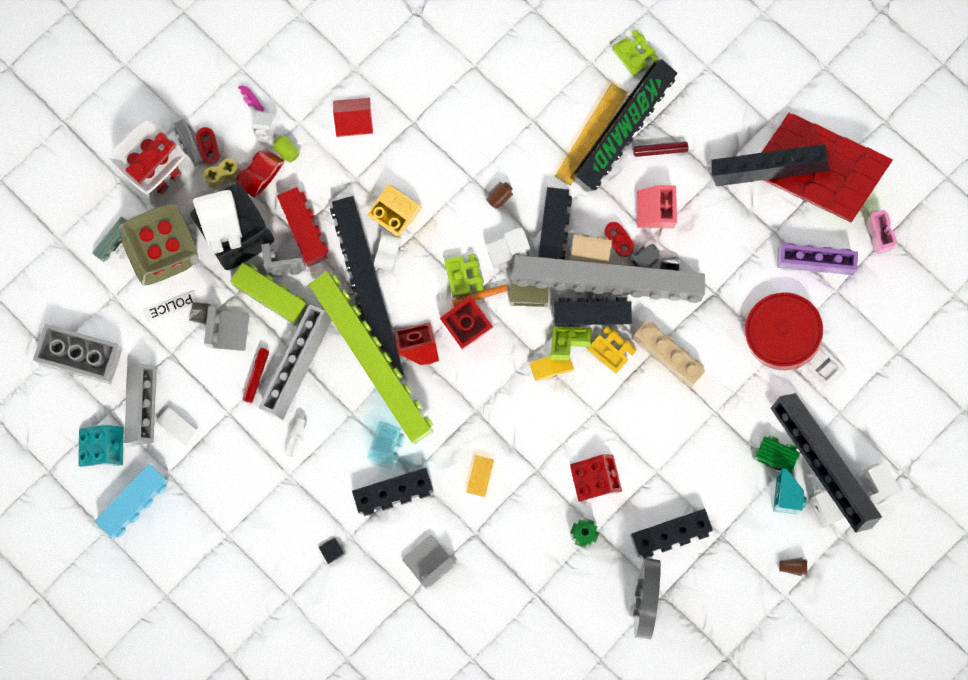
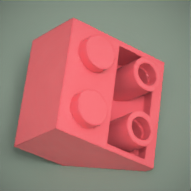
[637,185,677,228]

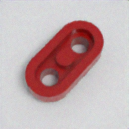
[196,127,220,165]
[604,222,634,257]

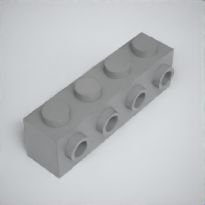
[124,364,156,445]

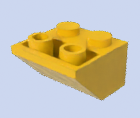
[367,184,423,237]

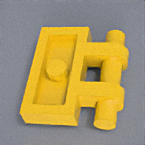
[587,326,637,374]

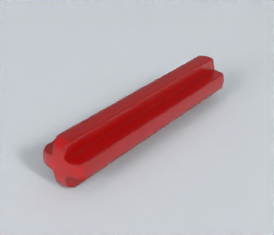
[242,348,269,403]

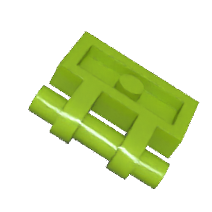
[611,29,659,78]
[444,254,484,297]

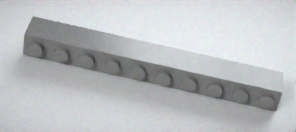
[512,255,705,303]

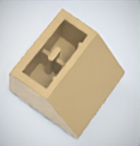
[570,233,612,264]

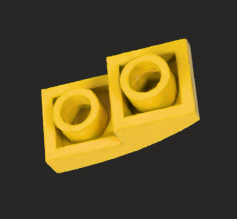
[529,356,574,381]

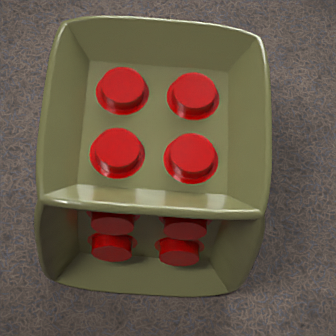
[119,203,199,286]

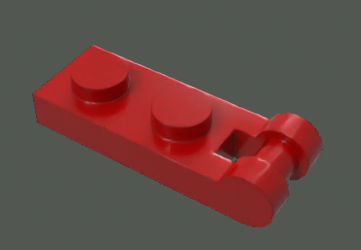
[125,132,177,184]

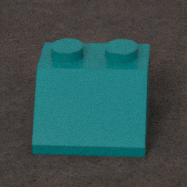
[773,468,807,515]

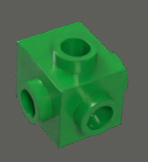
[570,518,600,548]

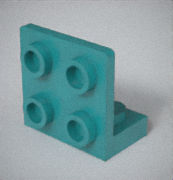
[78,425,124,467]

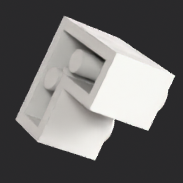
[486,227,530,270]

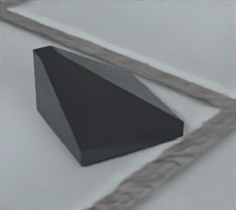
[660,257,680,271]
[318,538,345,564]

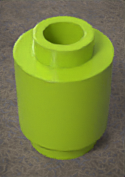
[273,135,300,163]

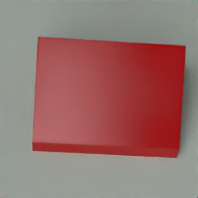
[333,97,373,137]

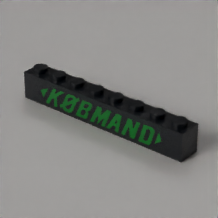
[570,59,678,192]

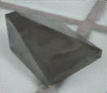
[189,302,212,324]

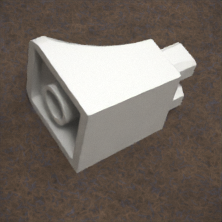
[193,190,242,254]

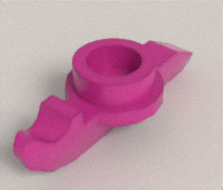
[238,85,265,112]

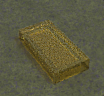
[466,455,494,498]

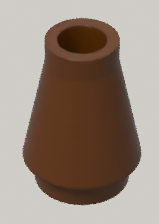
[779,557,808,577]

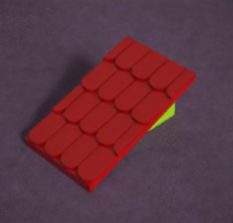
[761,112,894,223]

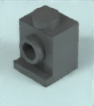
[630,244,660,268]

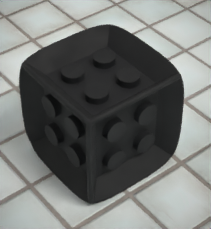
[190,183,274,270]

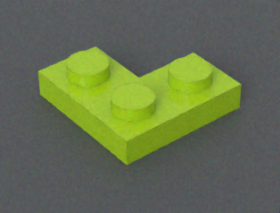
[550,326,592,361]

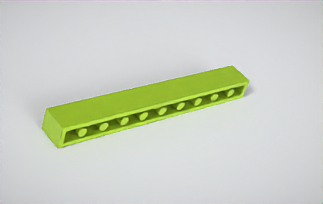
[308,271,434,444]

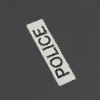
[143,290,199,322]

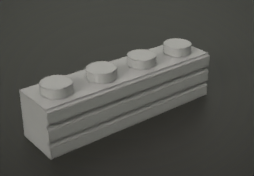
[173,119,204,167]

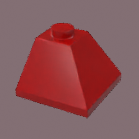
[393,322,439,365]

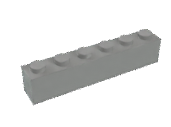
[258,304,332,420]

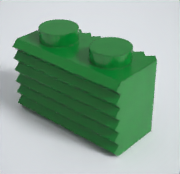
[753,435,800,474]

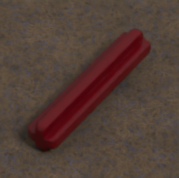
[633,141,689,157]

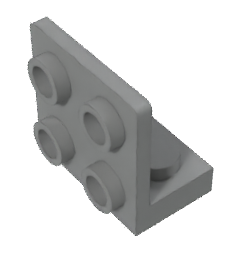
[261,244,306,277]
[204,306,250,351]
[402,535,457,590]

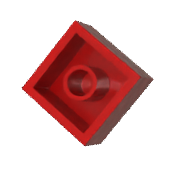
[440,296,494,350]

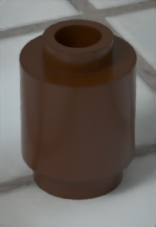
[486,182,513,209]

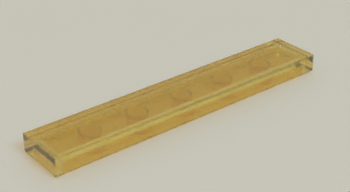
[555,83,627,186]

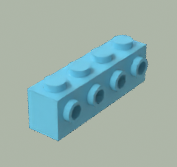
[94,464,169,539]

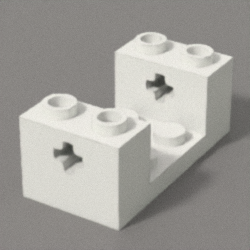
[809,462,900,528]

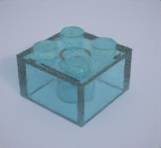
[367,421,406,470]

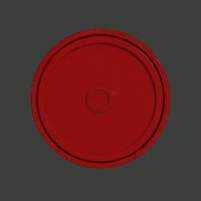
[745,292,823,371]

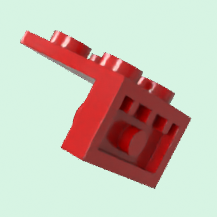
[570,454,623,502]

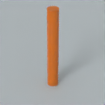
[452,284,509,307]

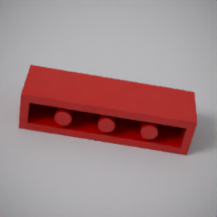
[277,187,329,267]

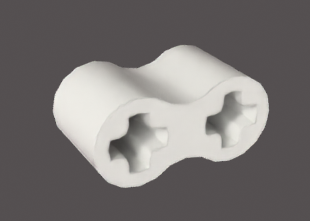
[374,233,402,271]

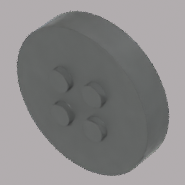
[633,558,661,640]

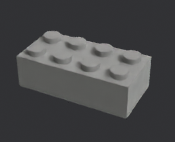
[33,324,123,385]

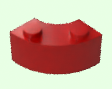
[236,149,285,198]

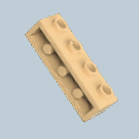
[633,320,706,388]

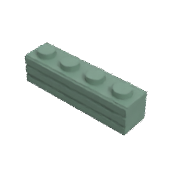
[92,216,127,263]

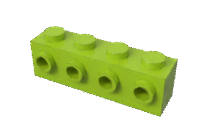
[230,263,308,326]

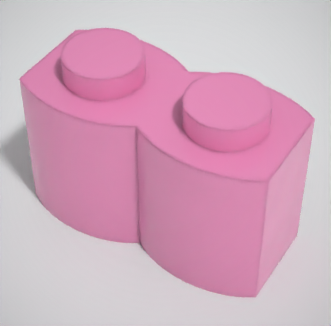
[866,210,896,254]

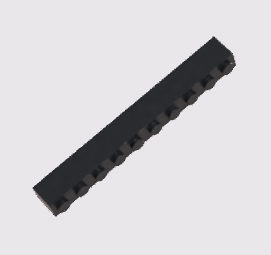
[330,196,405,379]

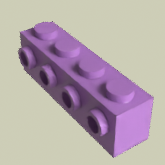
[777,243,858,275]

